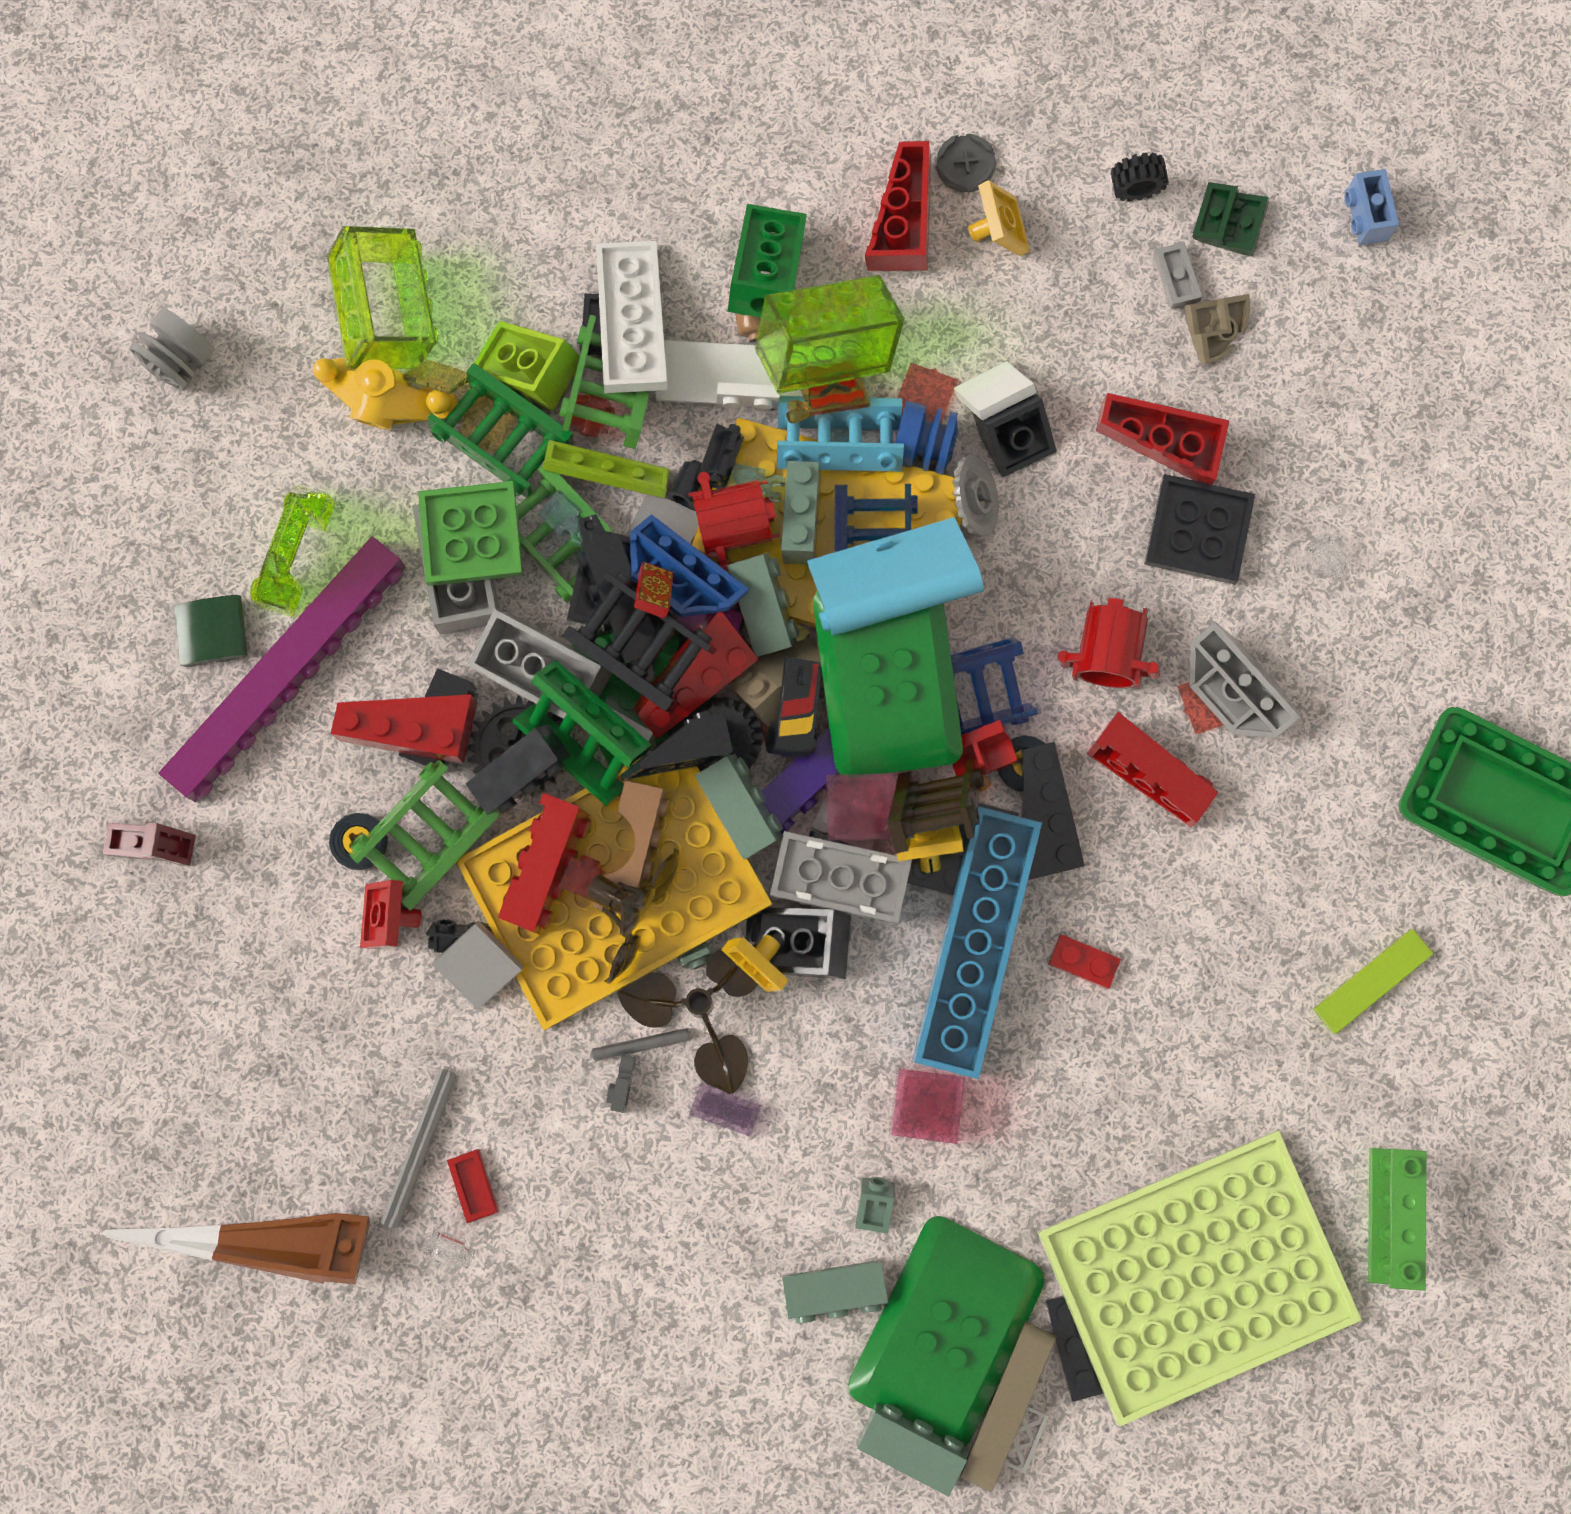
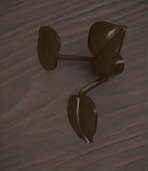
[586,848,679,984]
[617,941,758,1094]

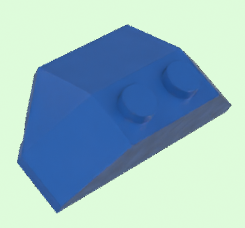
[630,514,749,618]

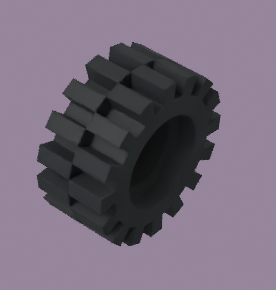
[1111,152,1169,202]

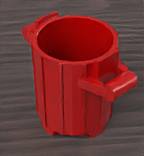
[688,472,780,572]
[1057,598,1160,689]

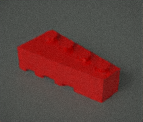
[865,141,931,271]
[1096,393,1230,484]
[633,612,758,739]
[330,694,478,764]
[1087,712,1218,827]
[498,793,591,934]

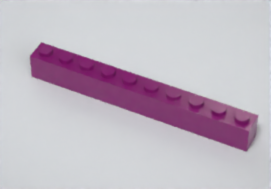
[158,536,405,802]

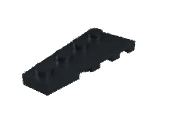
[1021,742,1085,880]

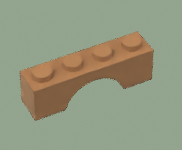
[593,780,670,915]

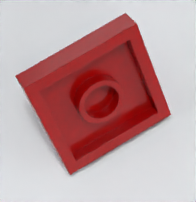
[360,880,422,949]

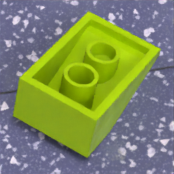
[475,321,580,411]

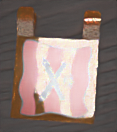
[773,358,870,424]

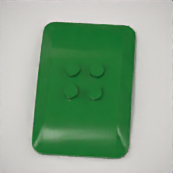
[813,591,963,778]
[1398,707,1571,897]
[848,1216,1045,1448]

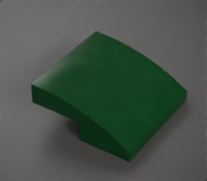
[1192,182,1269,256]
[174,595,247,667]

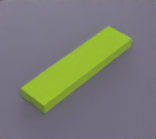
[543,440,670,498]
[1312,928,1433,1034]

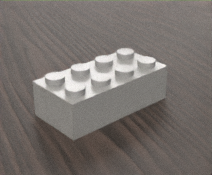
[412,504,499,635]
[467,609,612,724]

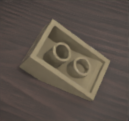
[727,637,824,728]

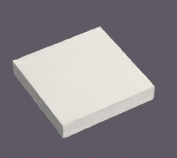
[953,361,1036,420]

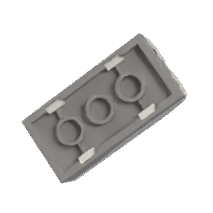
[770,831,912,924]

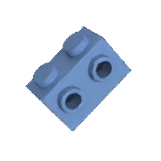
[1344,169,1399,245]

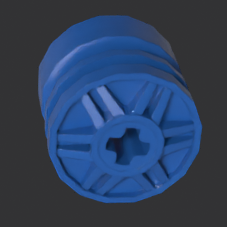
[896,401,958,475]

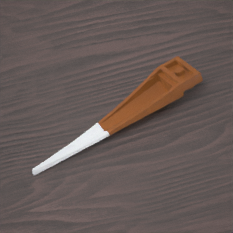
[103,1213,370,1285]

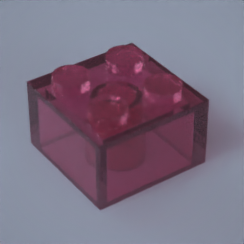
[825,774,893,841]
[889,1068,965,1144]

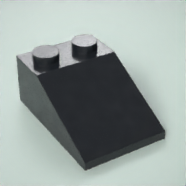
[621,711,733,781]
[745,907,851,979]

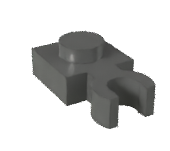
[606,1055,636,1113]

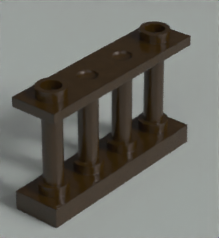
[887,758,985,853]

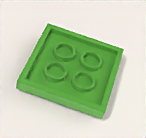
[418,481,523,586]

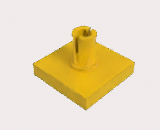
[968,180,1030,256]
[897,825,963,873]

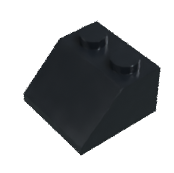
[972,393,1057,477]

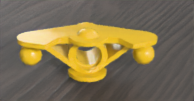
[313,357,458,431]

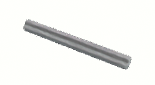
[381,1069,456,1229]

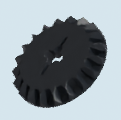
[685,697,763,772]

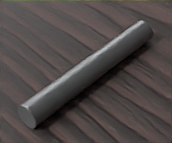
[592,1028,690,1061]

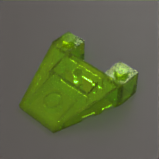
[250,484,336,617]

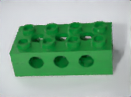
[727,204,807,322]

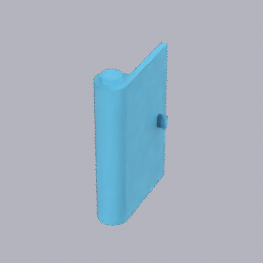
[807,517,984,636]

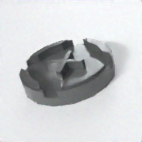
[936,134,996,193]

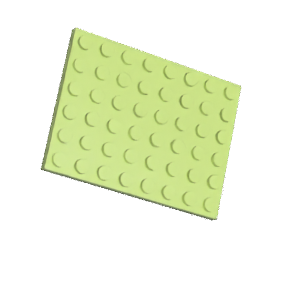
[1037,1131,1362,1426]

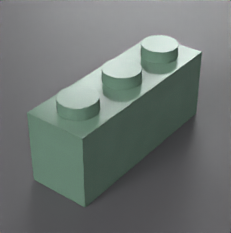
[781,461,821,565]
[727,552,799,657]
[695,754,783,860]
[782,1260,888,1324]
[857,1403,967,1497]

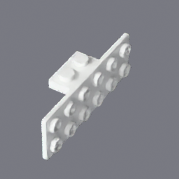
[655,340,842,410]

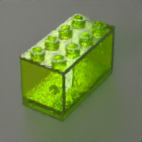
[326,226,438,369]
[755,275,905,394]

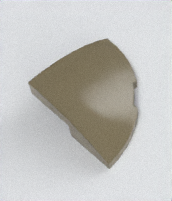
[1184,294,1250,365]

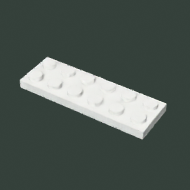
[596,241,667,393]

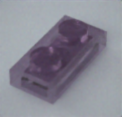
[689,1084,762,1137]

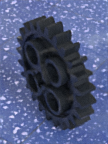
[468,696,565,799]

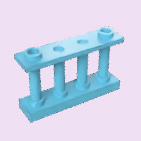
[777,396,904,472]

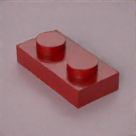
[1048,934,1121,990]

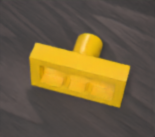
[721,935,789,992]

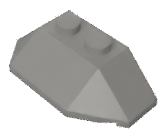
[1189,622,1301,738]

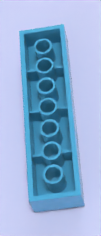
[912,806,1042,1079]

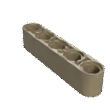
[960,1321,1056,1492]

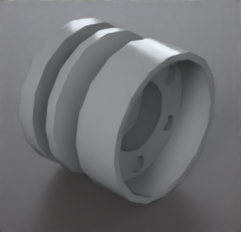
[129,308,215,391]

